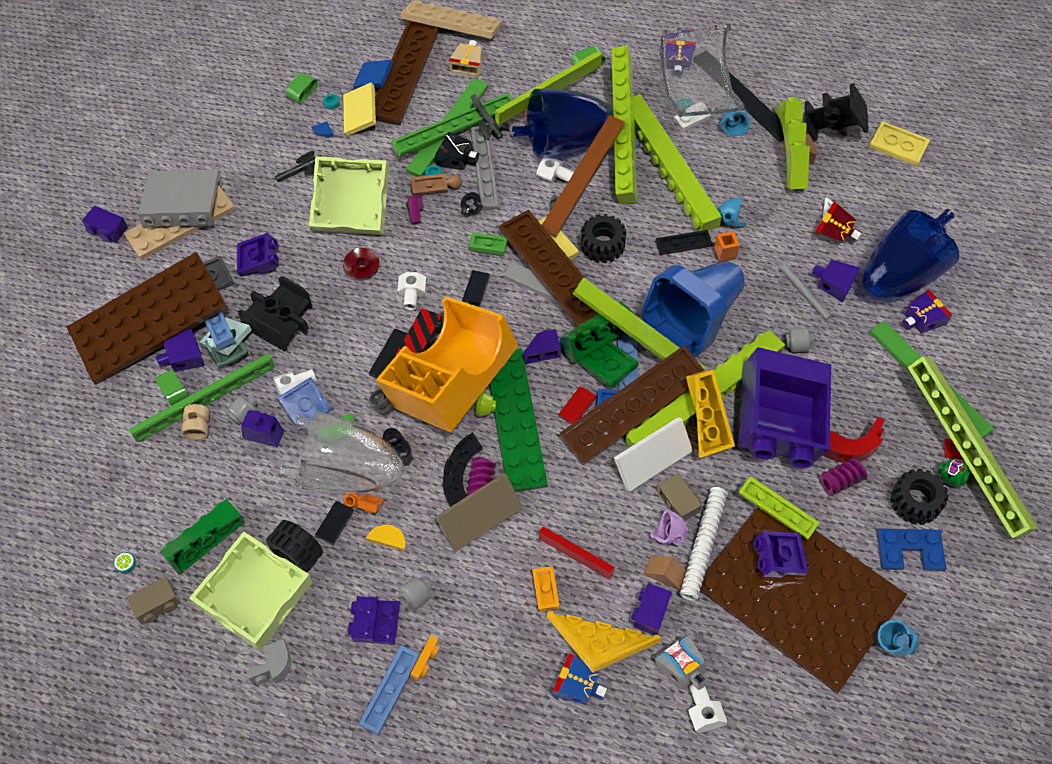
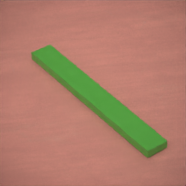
[406,78,489,177]
[391,93,512,158]
[869,321,994,439]
[129,353,275,443]

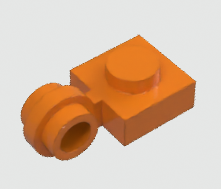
[344,491,384,513]

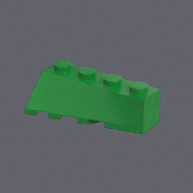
[560,301,635,363]
[160,499,245,575]

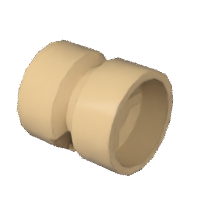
[181,404,210,440]

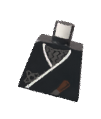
[435,132,479,170]

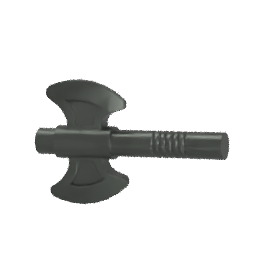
[470,94,509,140]
[275,151,322,182]

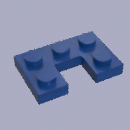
[877,528,947,571]

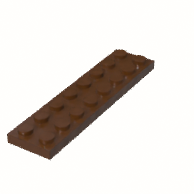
[375,20,439,125]
[499,210,599,327]
[560,345,705,465]

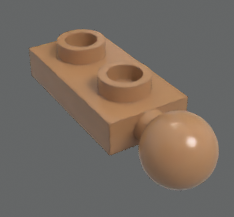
[411,173,462,195]

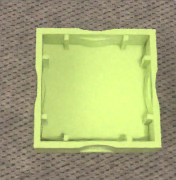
[309,156,389,235]
[189,532,313,651]

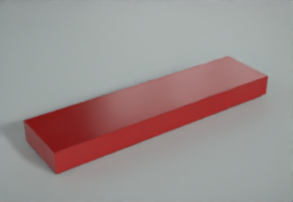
[539,527,615,580]

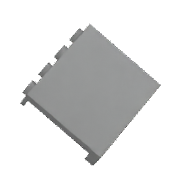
[138,169,222,227]

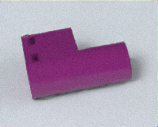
[407,194,424,223]

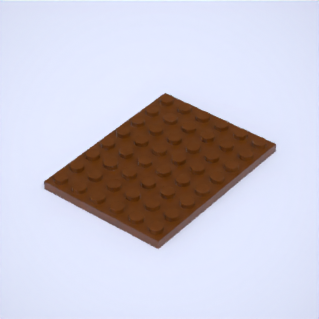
[699,507,907,694]

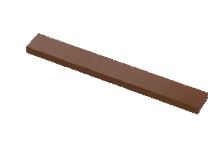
[542,115,625,237]

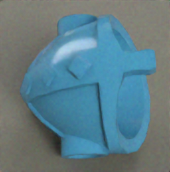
[719,107,750,136]
[717,197,746,227]

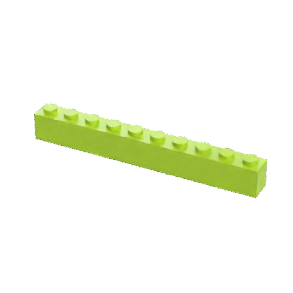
[612,45,637,204]
[634,94,722,231]
[626,330,785,448]
[907,356,1039,539]

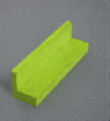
[738,476,820,541]

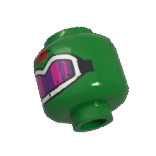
[938,458,971,488]

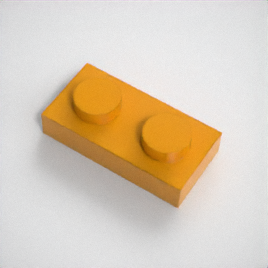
[532,566,560,612]
[410,635,440,682]

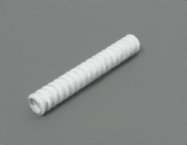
[680,487,728,601]

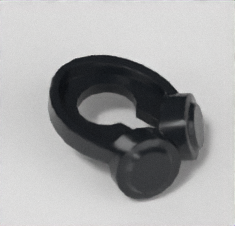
[461,192,483,216]

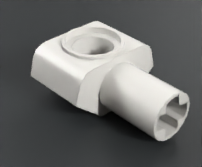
[536,156,575,182]
[397,272,426,311]
[273,369,316,396]
[688,684,727,733]

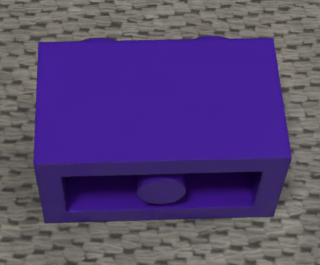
[82,205,128,243]
[631,583,672,635]

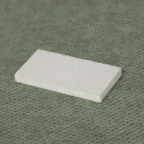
[614,417,693,492]

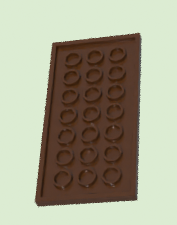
[66,252,229,385]

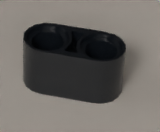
[383,428,413,466]

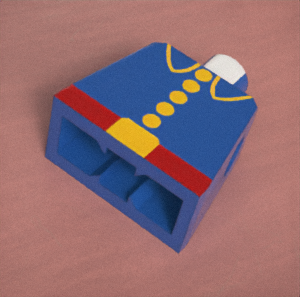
[553,653,608,705]

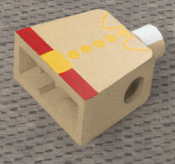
[449,40,482,77]

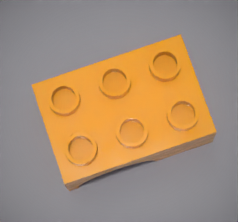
[376,296,518,433]

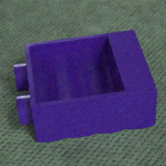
[738,347,831,468]

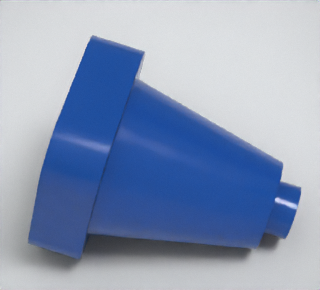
[642,261,745,358]

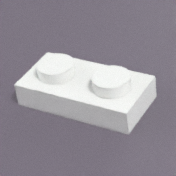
[673,104,711,132]

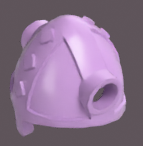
[651,509,688,545]

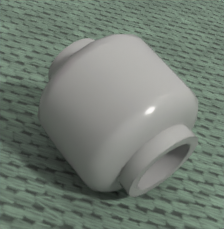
[786,328,814,353]
[228,396,257,425]
[398,578,430,610]

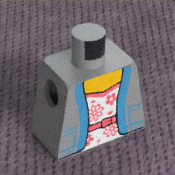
[655,634,708,690]

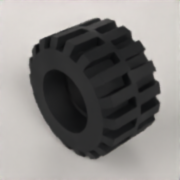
[581,214,627,263]
[890,468,949,525]
[266,520,323,573]

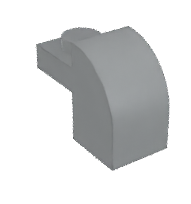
[246,639,292,685]

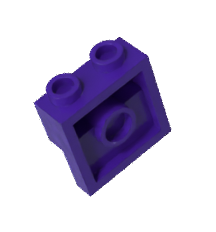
[237,233,279,276]
[754,531,808,578]
[348,596,401,645]

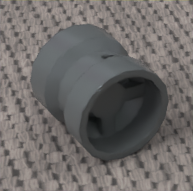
[369,389,394,415]

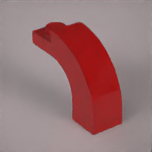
[823,417,885,463]

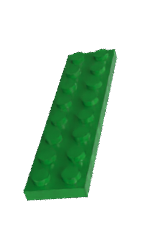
[489,348,548,492]

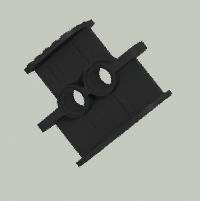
[804,83,869,141]
[238,276,313,352]

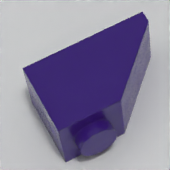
[523,329,561,364]

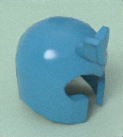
[878,620,920,657]

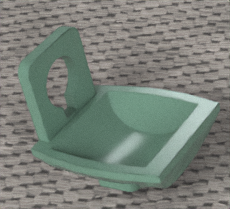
[204,340,248,367]

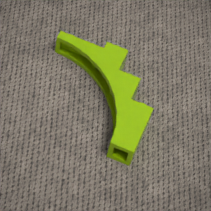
[775,97,810,189]

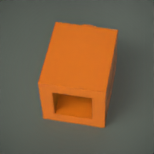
[714,231,740,261]

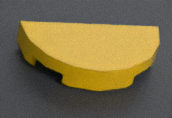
[366,525,406,551]

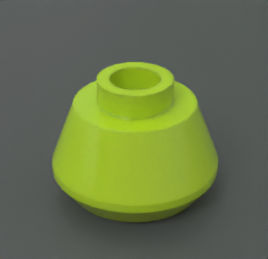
[474,392,496,417]

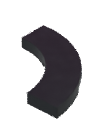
[443,432,483,507]

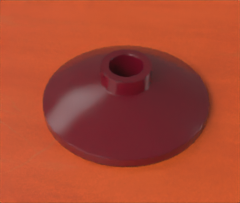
[343,248,380,279]

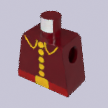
[815,201,862,242]

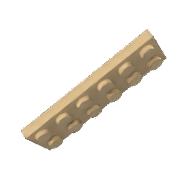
[401,0,502,39]
[124,185,235,260]

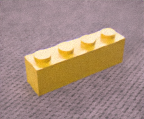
[686,370,735,458]

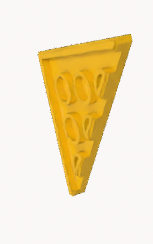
[546,611,661,673]

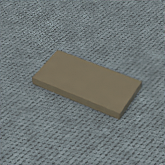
[435,473,523,552]

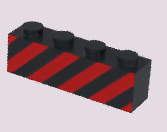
[393,308,443,359]

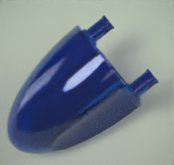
[512,89,614,158]
[863,209,959,301]

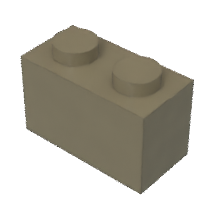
[657,473,702,521]
[126,576,181,624]

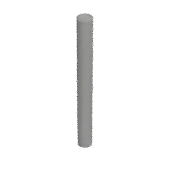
[780,264,831,320]

